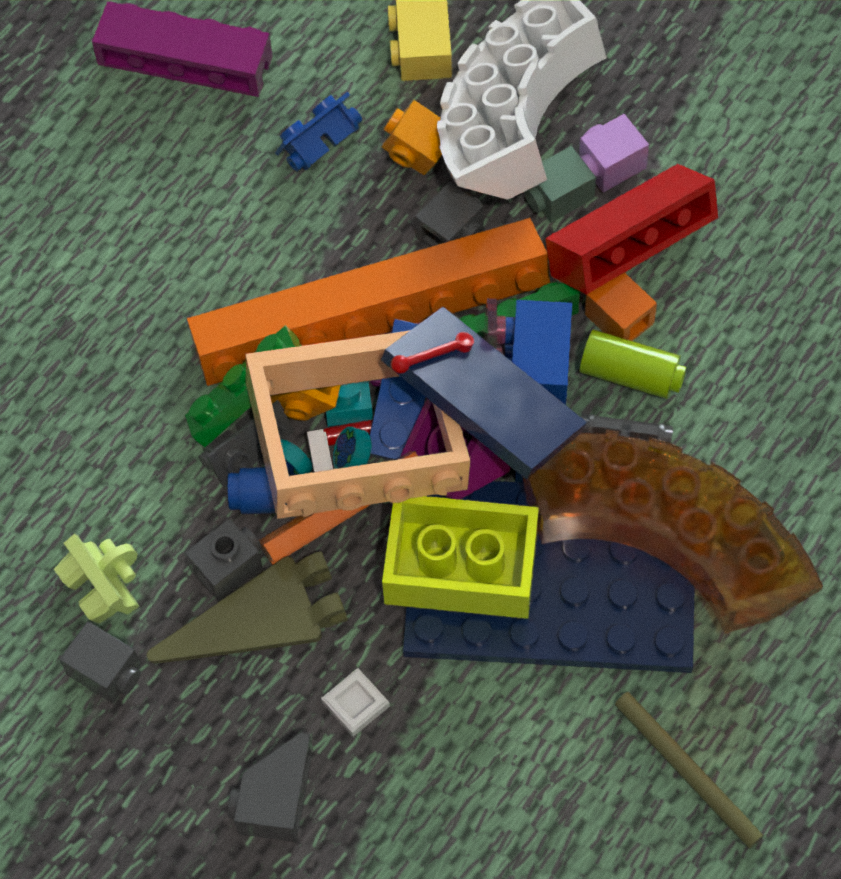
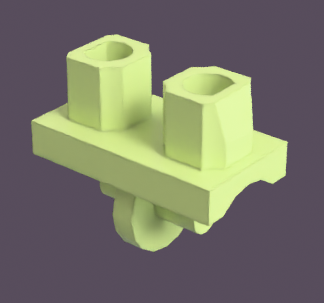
[54,534,139,623]

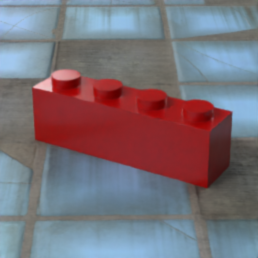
[545,164,718,295]

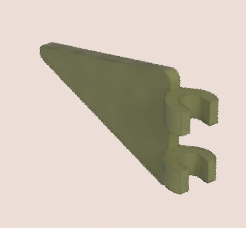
[147,551,348,664]

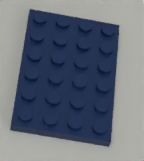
[403,481,696,673]

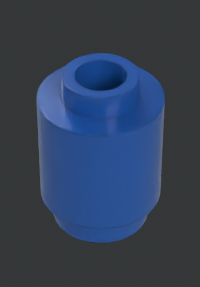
[228,467,287,515]

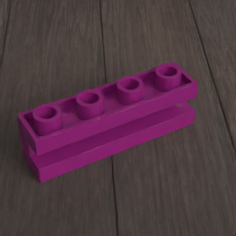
[92,1,273,97]

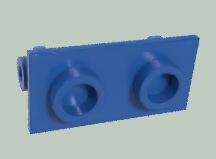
[275,92,362,172]

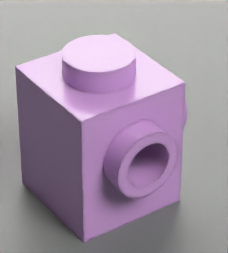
[579,114,649,193]

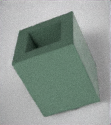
[524,146,596,223]

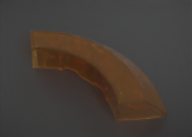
[522,430,823,634]

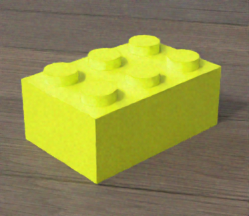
[382,496,539,619]

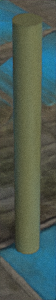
[615,692,764,849]

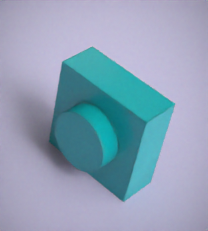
[326,381,373,426]

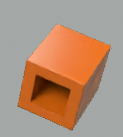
[585,273,657,341]

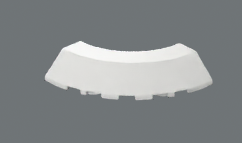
[437,0,606,200]

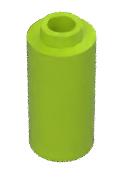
[580,329,687,399]

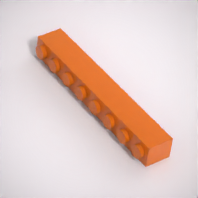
[187,218,550,386]

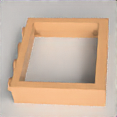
[246,331,470,519]

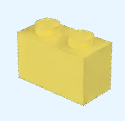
[388,0,452,81]

